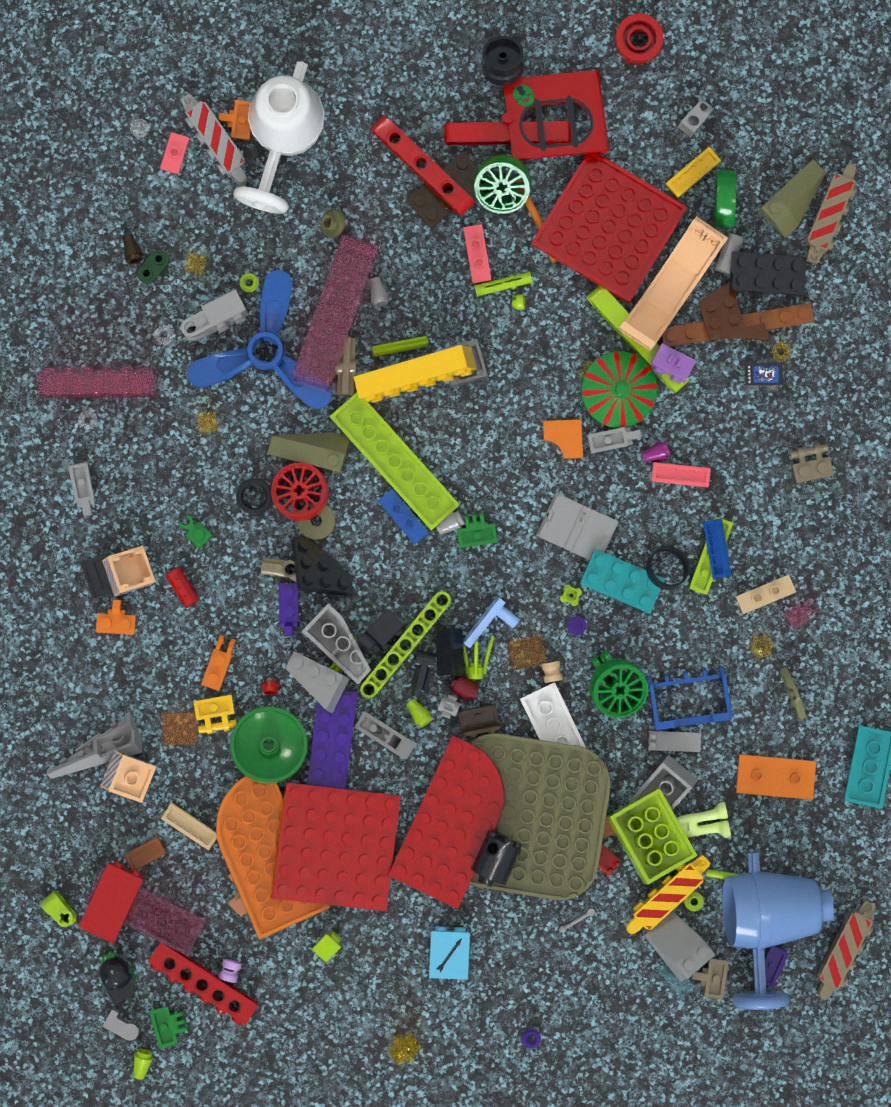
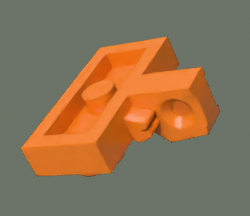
[218,100,251,141]
[96,600,136,635]

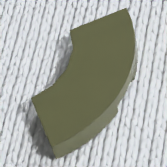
[780,667,807,720]

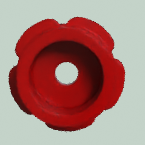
[261,680,280,694]

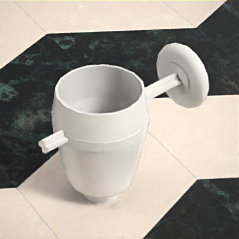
[233,61,325,214]

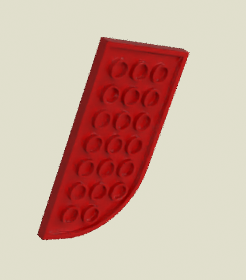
[388,735,504,909]

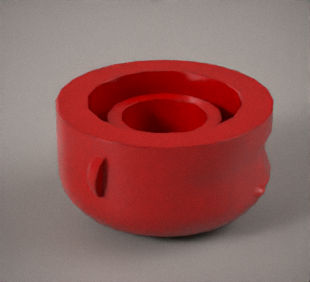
[615,14,663,64]

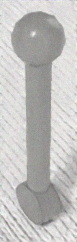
[559,908,595,933]

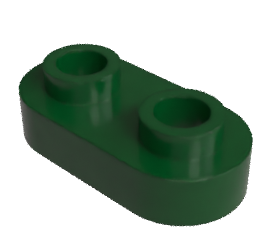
[137,250,170,284]

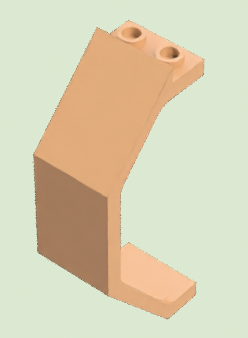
[619,216,728,351]

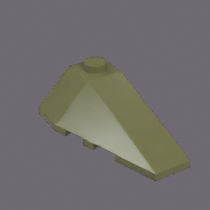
[759,160,826,239]
[267,432,350,474]

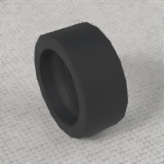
[236,478,273,515]

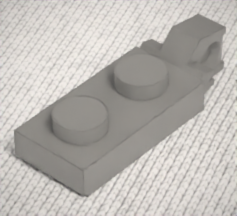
[587,427,642,454]
[68,462,95,517]

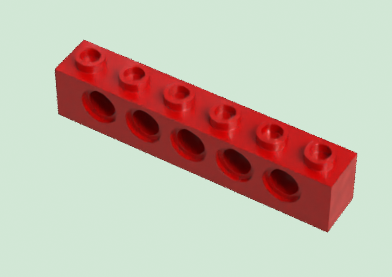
[148,940,259,1025]

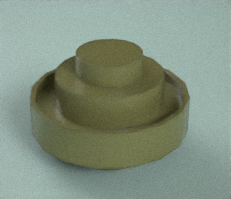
[320,209,345,238]

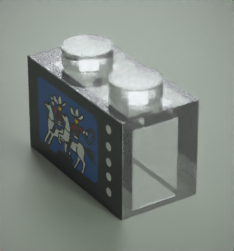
[742,362,783,391]

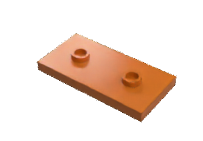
[736,754,816,800]

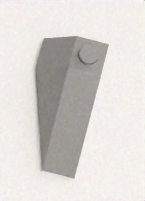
[302,603,371,684]

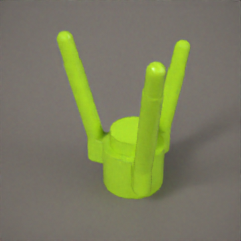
[463,635,494,679]

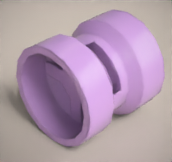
[218,959,242,983]

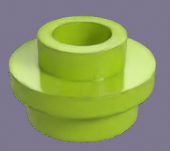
[240,273,259,292]
[684,892,704,911]

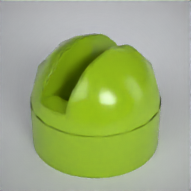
[512,294,526,310]

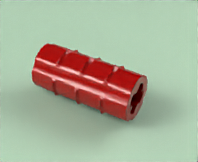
[165,567,200,608]

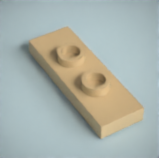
[735,575,796,614]
[161,802,217,850]

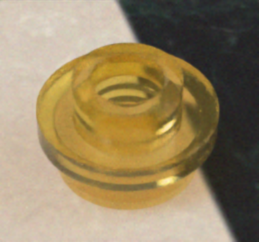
[771,342,791,361]

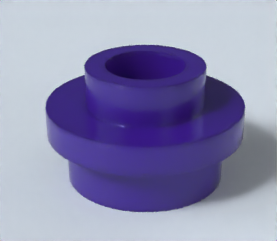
[522,1029,541,1048]

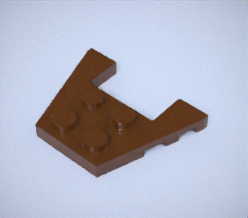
[698,282,769,342]

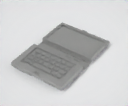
[536,493,618,560]

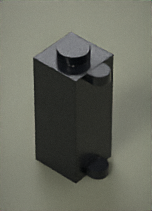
[435,625,464,676]

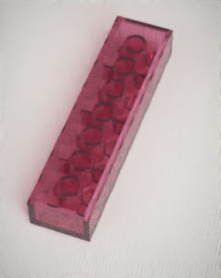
[292,234,379,393]

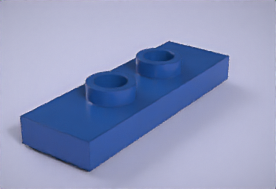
[378,489,429,545]
[703,519,732,579]

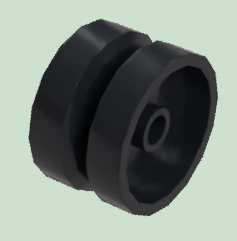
[482,35,524,86]

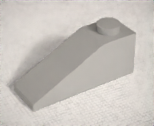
[354,711,417,760]

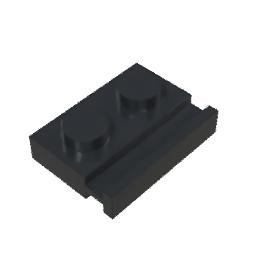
[80,553,113,599]

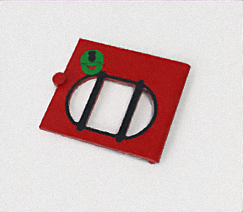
[502,70,610,160]

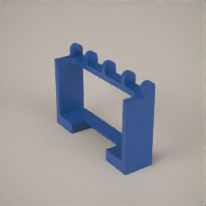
[647,666,732,730]

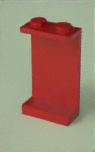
[78,861,145,944]

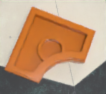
[543,420,583,459]

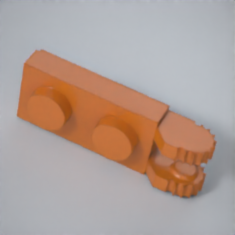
[201,635,236,691]

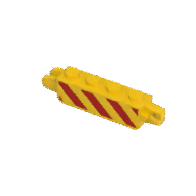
[626,855,711,934]

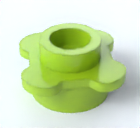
[560,584,582,606]

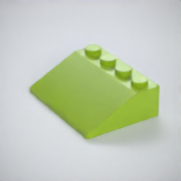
[606,788,697,885]

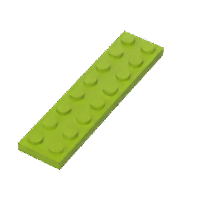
[329,392,460,531]

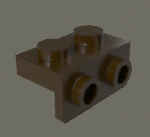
[458,703,501,738]

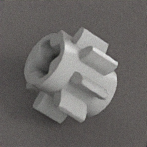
[438,695,460,719]

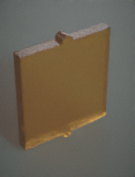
[507,635,547,670]
[161,712,198,746]

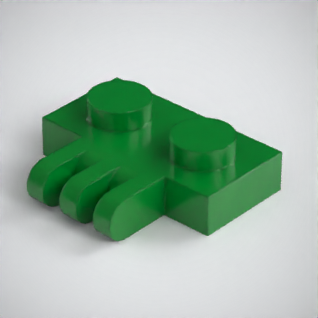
[457,512,498,549]
[149,1005,189,1049]

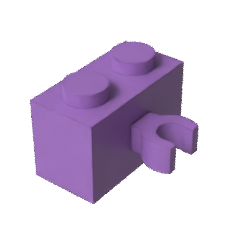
[650,343,696,384]

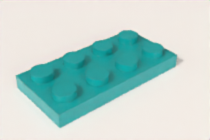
[579,549,665,614]
[843,725,891,809]

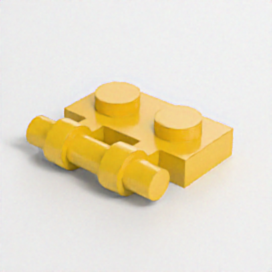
[193,695,237,734]

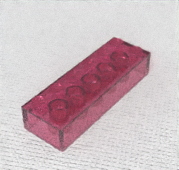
[37,367,158,398]
[84,867,208,956]

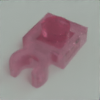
[783,599,820,630]

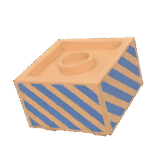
[102,546,156,596]
[100,750,156,803]

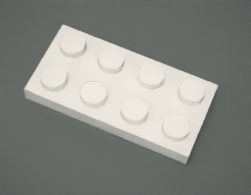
[520,682,586,748]

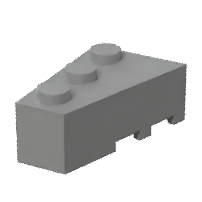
[285,651,349,713]

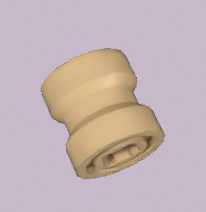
[541,661,563,683]

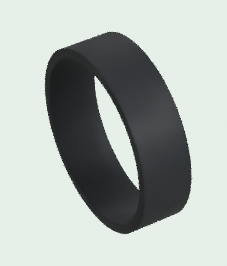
[646,546,690,590]

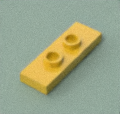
[665,147,721,198]

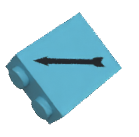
[429,926,470,980]

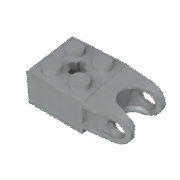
[181,289,248,341]

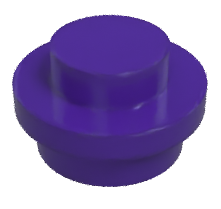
[567,616,586,635]

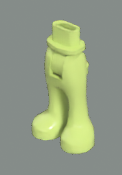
[677,802,731,838]

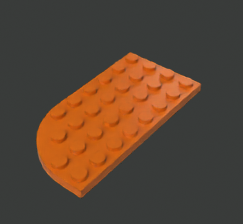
[216,776,330,940]

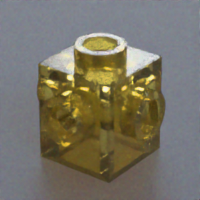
[387,1033,422,1065]

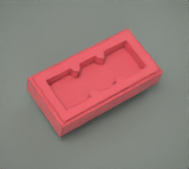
[160,132,190,175]

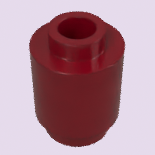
[450,675,480,701]

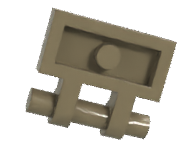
[789,444,834,484]

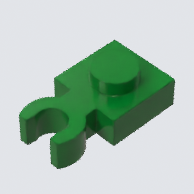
[179,515,213,549]

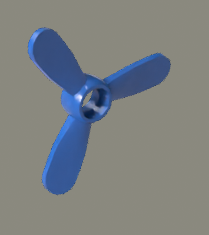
[187,270,332,409]

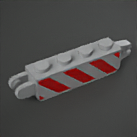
[180,93,248,186]

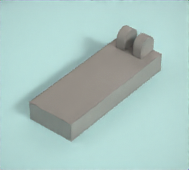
[648,731,701,752]

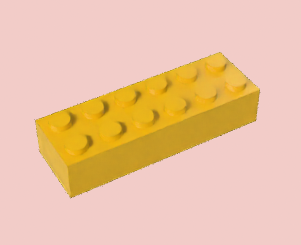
[354,345,477,403]

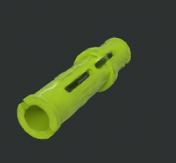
[474,271,533,297]

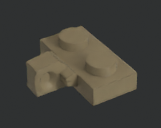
[691,958,729,1000]

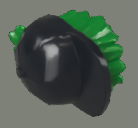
[99,951,136,1001]

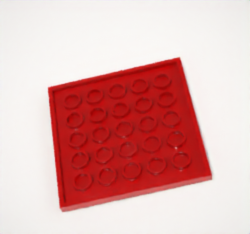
[531,152,688,304]
[271,782,401,911]

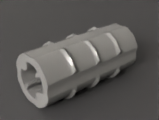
[715,233,743,275]

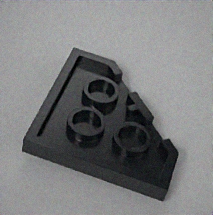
[291,537,353,596]

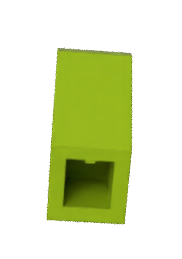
[312,930,342,962]

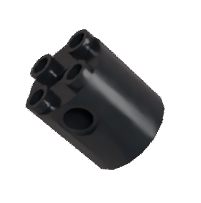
[470,830,523,887]

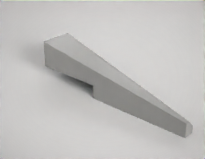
[47,712,142,779]

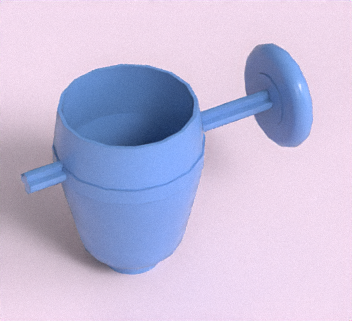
[722,852,834,1010]

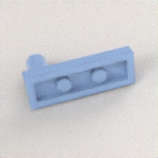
[463,597,520,648]

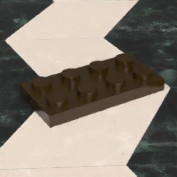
[406,151,486,230]

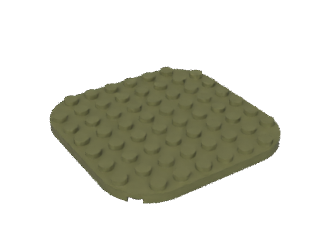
[470,733,611,900]

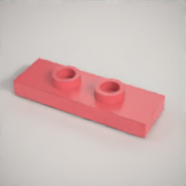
[463,224,491,284]
[651,462,711,488]

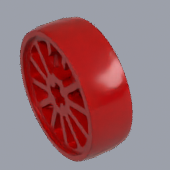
[271,463,329,521]

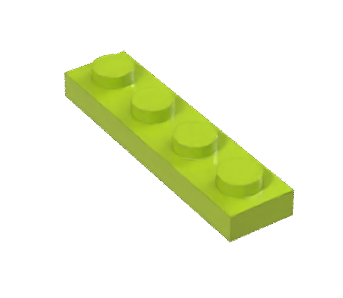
[689,516,733,595]

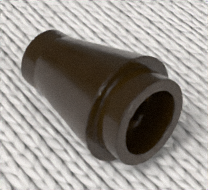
[122,234,143,264]

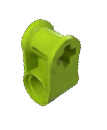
[40,890,77,927]

